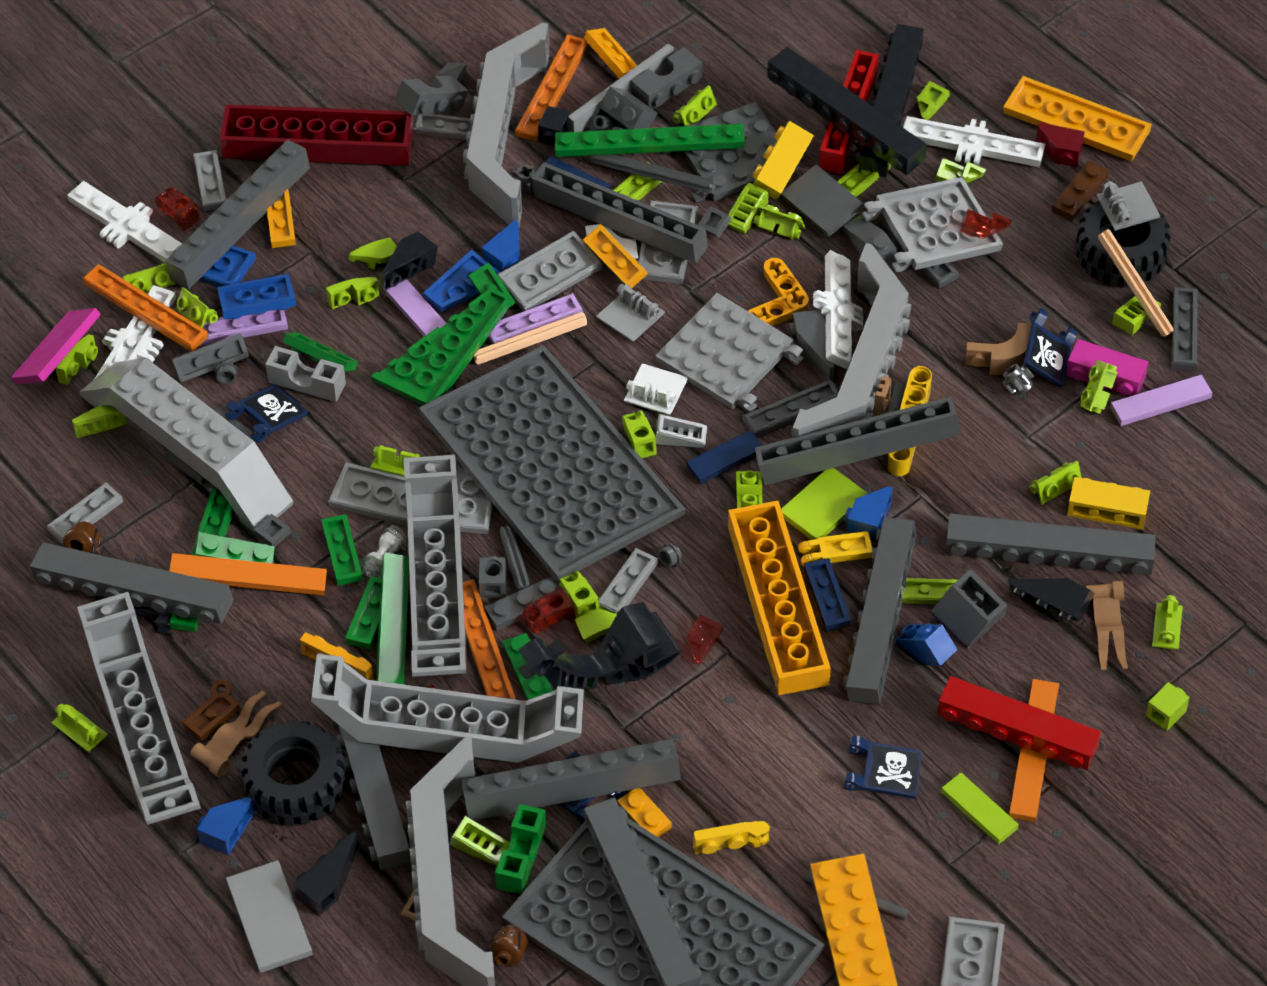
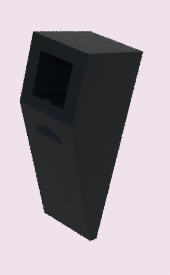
[380,231,438,292]
[1007,578,1095,621]
[294,831,358,917]

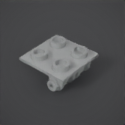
[1097,181,1160,231]
[596,284,665,342]

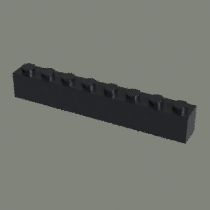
[855,24,924,177]
[767,47,927,176]

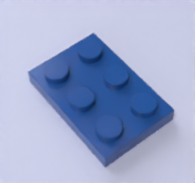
[217,274,297,320]

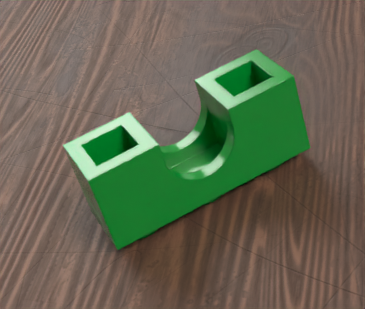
[495,804,546,895]

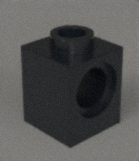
[538,106,570,145]

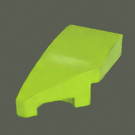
[917,81,950,120]
[934,158,986,184]
[348,238,397,270]
[575,608,617,644]

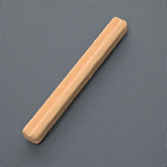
[1098,230,1173,337]
[473,312,587,365]

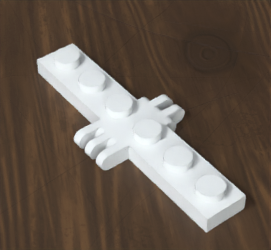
[903,116,1045,167]
[67,181,182,263]
[813,250,863,369]
[95,285,176,378]

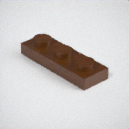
[1052,160,1109,221]

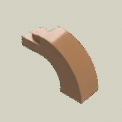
[965,323,1031,375]

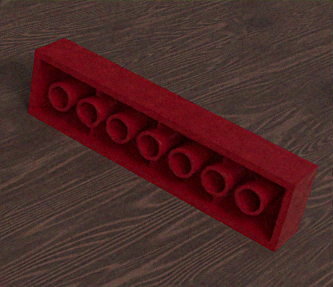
[219,104,414,166]

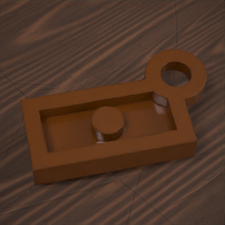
[182,680,240,742]

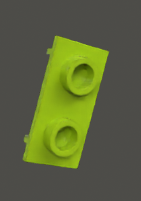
[672,85,717,127]
[753,205,805,240]
[122,263,175,293]
[176,287,218,328]
[1080,360,1118,414]
[370,445,420,477]
[1029,461,1082,505]
[1152,595,1183,650]
[51,704,108,752]

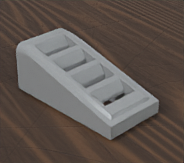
[654,414,707,448]

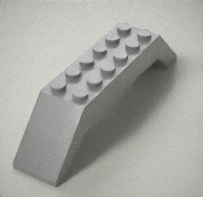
[463,23,550,227]
[792,243,911,438]
[79,358,293,532]
[404,455,467,677]
[77,592,200,825]
[311,654,584,763]
[406,737,495,986]

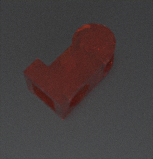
[155,187,200,231]
[522,587,575,633]

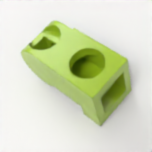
[622,411,657,458]
[558,571,599,618]

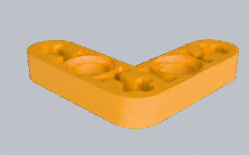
[748,258,809,327]

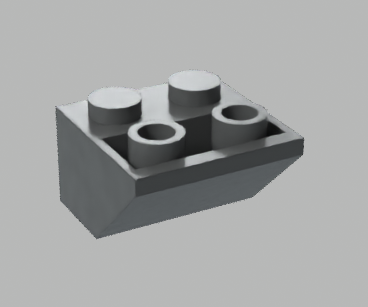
[588,87,657,131]
[931,569,1007,649]

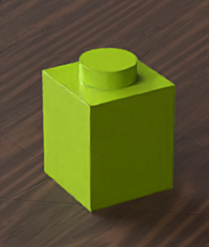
[1146,682,1189,731]

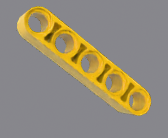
[887,366,932,476]

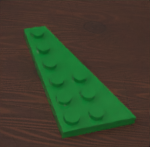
[371,287,513,406]

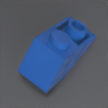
[895,623,958,666]

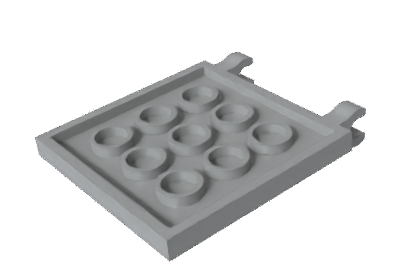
[862,177,1003,272]
[655,293,803,413]

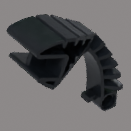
[518,602,682,690]

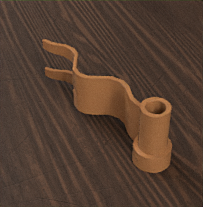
[1086,580,1128,670]
[190,691,282,778]

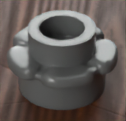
[214,361,239,384]
[658,543,682,568]

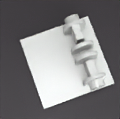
[624,364,688,416]

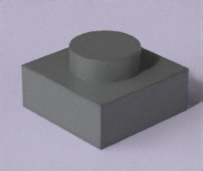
[698,206,732,238]
[254,514,291,547]

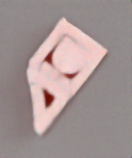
[960,209,1012,239]
[687,614,724,664]

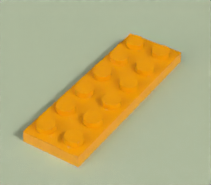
[1003,76,1152,161]
[810,854,897,986]

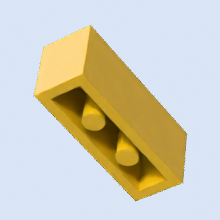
[752,121,814,200]
[1067,477,1150,530]

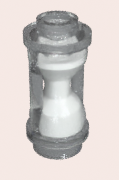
[360,525,406,578]

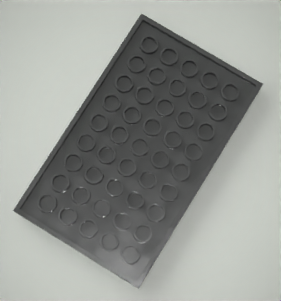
[419,345,685,582]
[502,818,824,986]

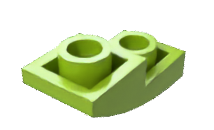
[326,277,380,310]
[56,334,98,385]
[736,470,763,508]

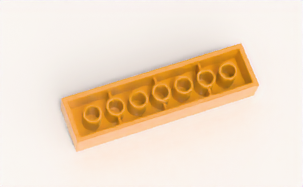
[728,501,831,696]

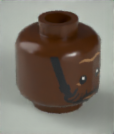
[63,521,101,553]
[488,924,528,966]

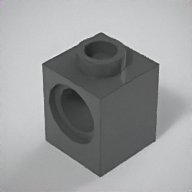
[479,556,507,598]

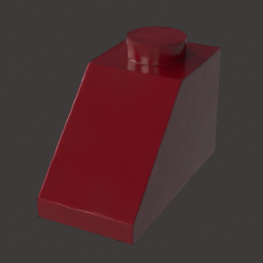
[1036,122,1085,167]

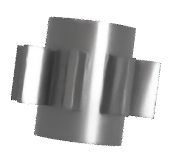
[512,165,535,194]
[1002,364,1034,395]

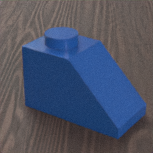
[482,220,520,272]
[844,486,893,541]
[196,797,255,855]

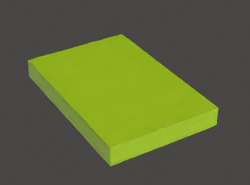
[781,468,868,540]

